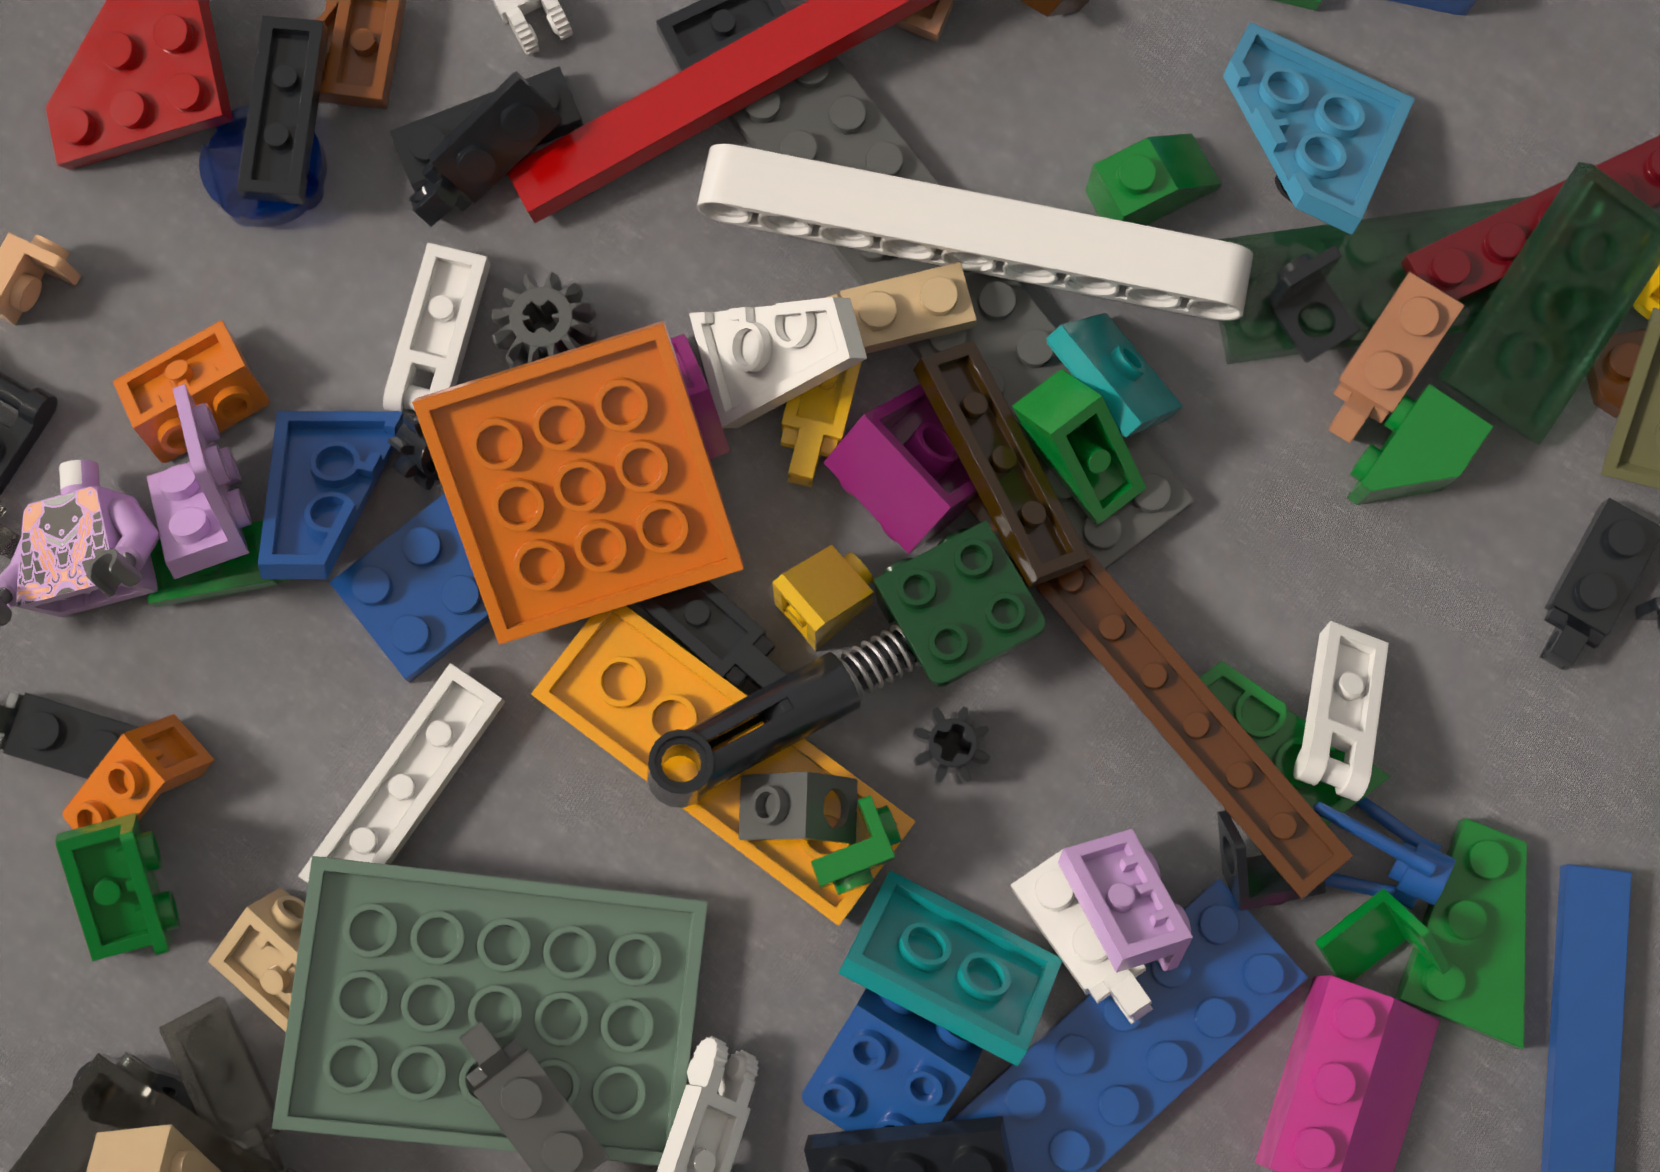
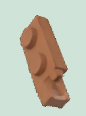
[1329,271,1465,443]

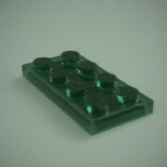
[1437,162,1660,445]

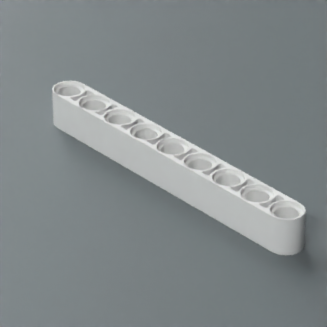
[696,144,1253,321]

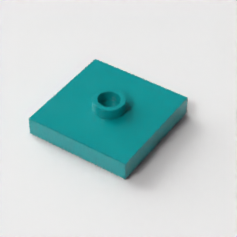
[1046,312,1183,437]

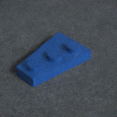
[258,411,404,579]

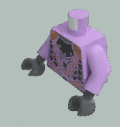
[0,460,159,626]

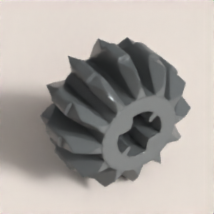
[491,272,598,368]

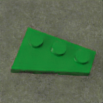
[1395,818,1527,1050]

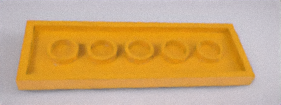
[531,606,916,927]

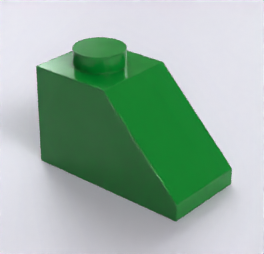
[1085,133,1221,226]
[1012,368,1147,525]

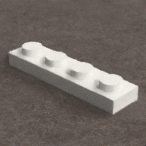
[298,663,505,883]

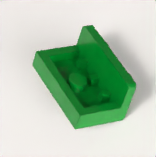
[55,813,180,962]

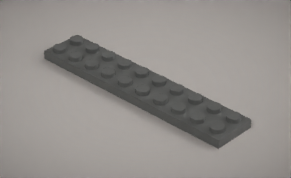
[727,57,1194,570]

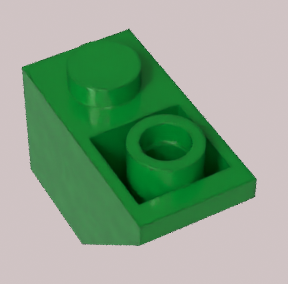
[1347,384,1493,505]

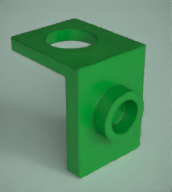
[1315,888,1451,982]

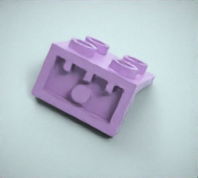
[146,384,252,579]

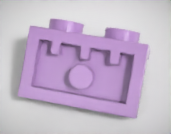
[1058,829,1193,973]

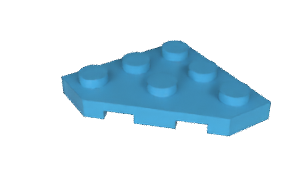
[1223,22,1415,235]

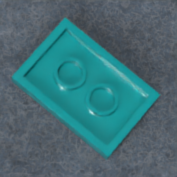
[838,870,1062,1067]

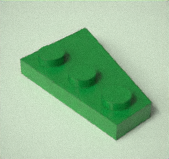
[1199,661,1392,826]

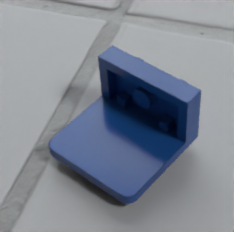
[802,988,983,1131]

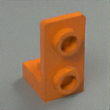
[62,714,215,829]

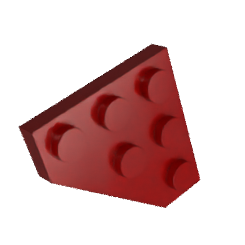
[45,0,233,170]

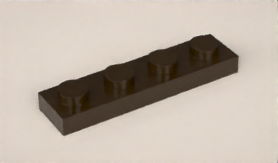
[913,341,1090,588]

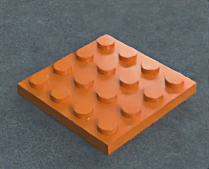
[412,320,744,645]

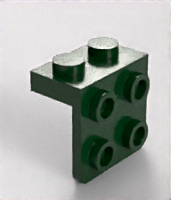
[873,520,1045,687]

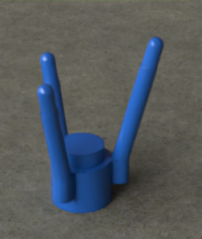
[1313,797,1456,910]

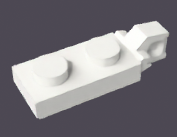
[1011,849,1153,1025]

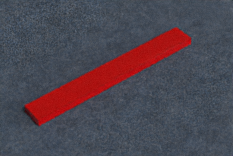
[507,0,937,223]

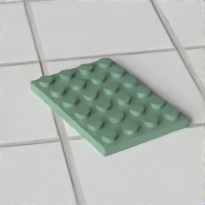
[272,856,708,1166]

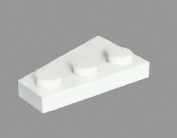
[689,297,867,428]

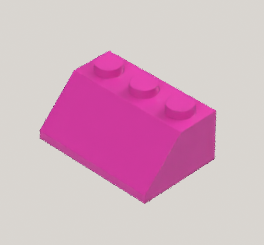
[1255,975,1440,1172]

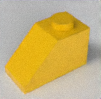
[772,545,874,651]

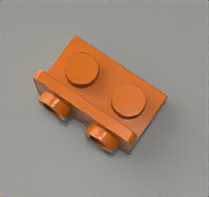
[112,320,270,463]

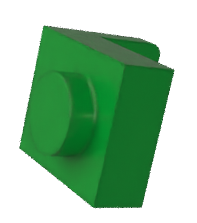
[811,795,902,895]

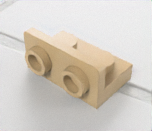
[208,888,305,1032]

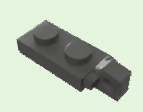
[459,1021,609,1172]

